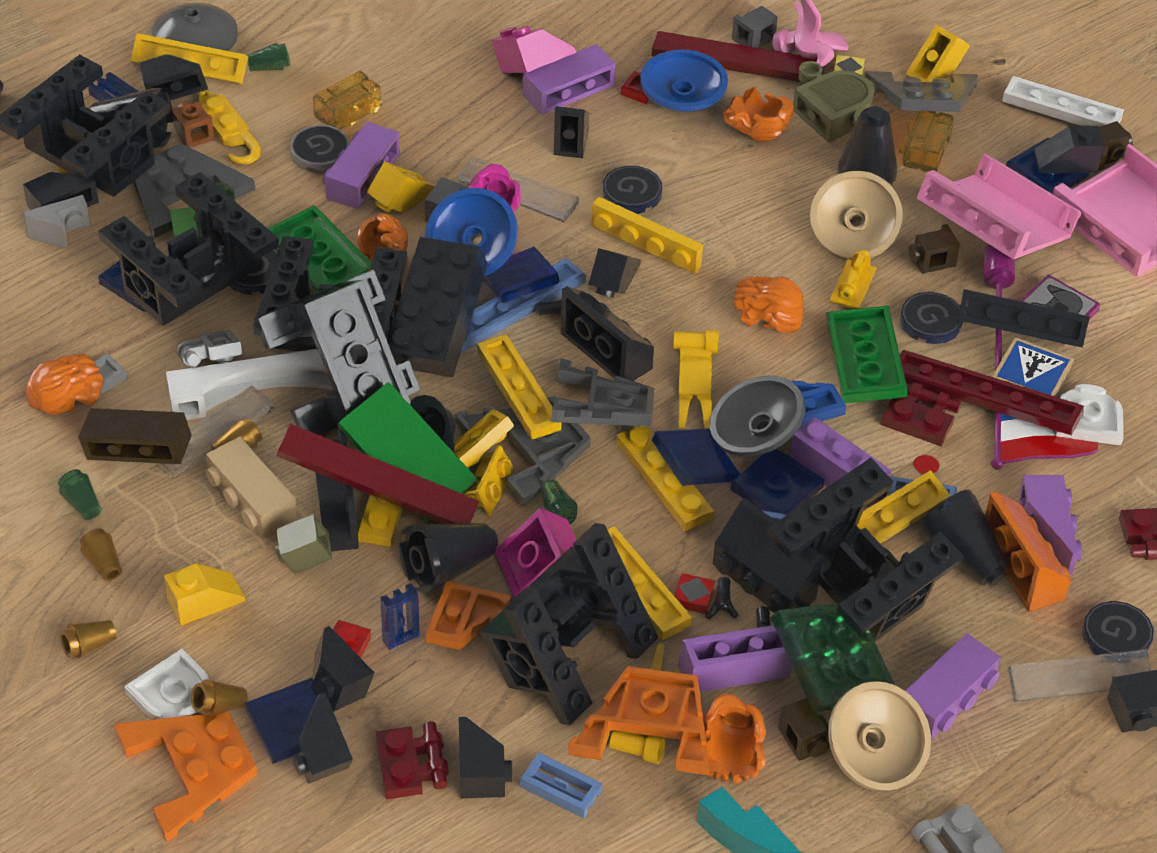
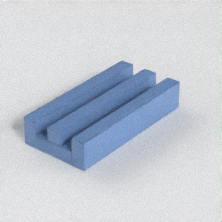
[520,753,603,818]

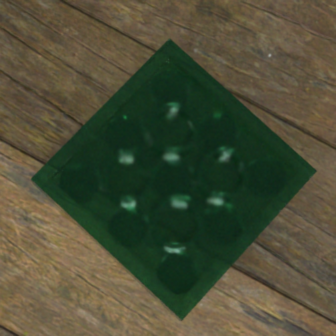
[770,603,896,712]

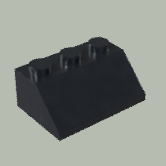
[561,286,654,381]
[713,498,823,622]

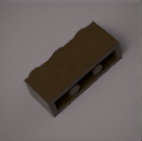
[78,408,192,464]

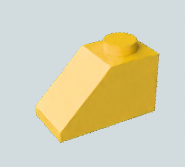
[906,24,970,82]
[367,161,435,213]
[164,563,246,626]

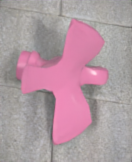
[773,0,848,68]

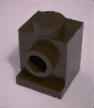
[1098,121,1133,171]
[908,224,960,274]
[778,695,830,761]

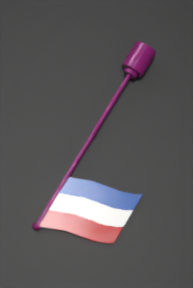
[984,244,1098,470]

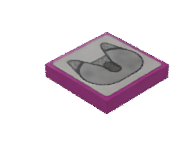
[1020,274,1100,345]

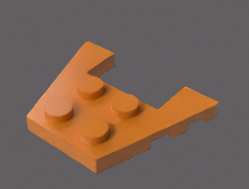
[568,666,710,776]
[114,712,257,841]

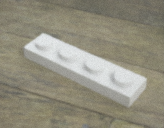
[1002,76,1124,127]

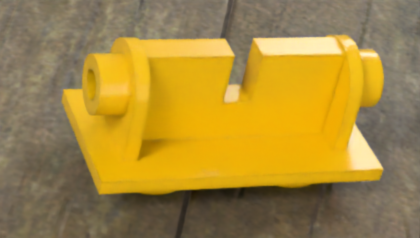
[829,250,877,309]
[464,445,513,516]

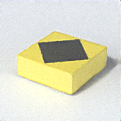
[834,55,865,75]

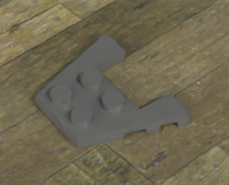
[865,71,978,112]
[133,143,255,238]
[550,358,654,427]
[455,396,590,506]

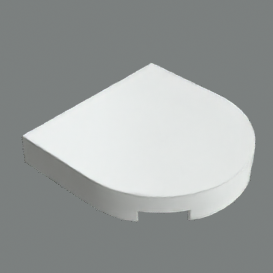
[1056,384,1124,446]
[124,649,210,720]

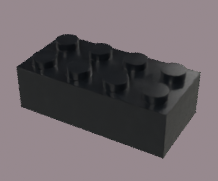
[387,237,488,377]

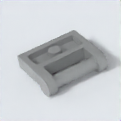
[911,803,1005,853]

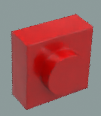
[333,620,371,658]

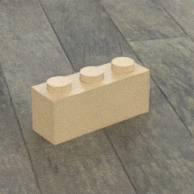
[205,436,297,538]

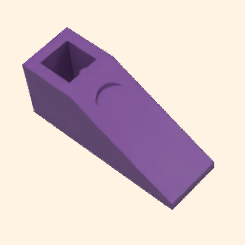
[1019,475,1082,575]

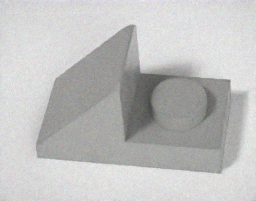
[23,195,90,248]

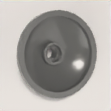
[152,3,238,51]
[710,376,806,457]

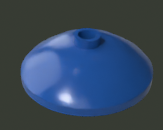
[640,50,728,112]
[425,188,518,276]

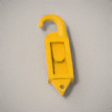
[199,90,262,165]

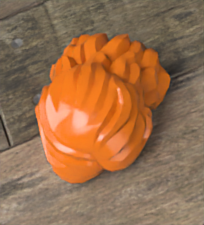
[723,87,794,142]
[357,213,408,263]
[733,276,804,333]
[26,353,104,415]
[703,694,766,784]

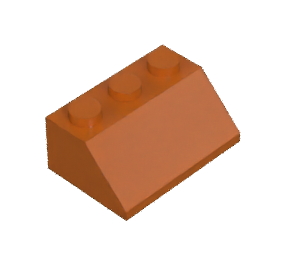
[985,492,1071,612]

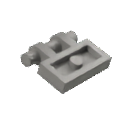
[177,330,242,367]

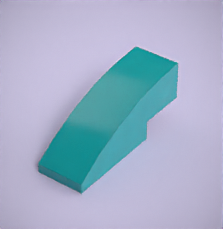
[697,787,801,853]

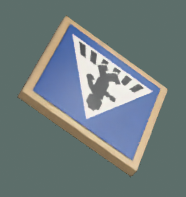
[992,337,1075,396]

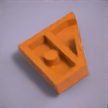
[426,581,511,650]

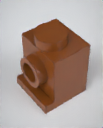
[172,101,215,148]

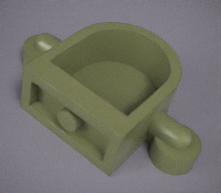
[793,61,876,143]

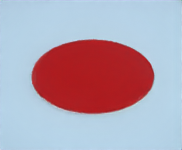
[913,455,940,474]

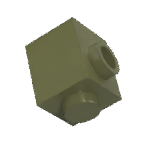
[275,514,332,574]

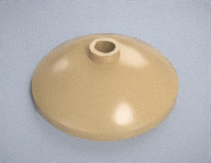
[810,171,903,260]
[828,681,931,791]

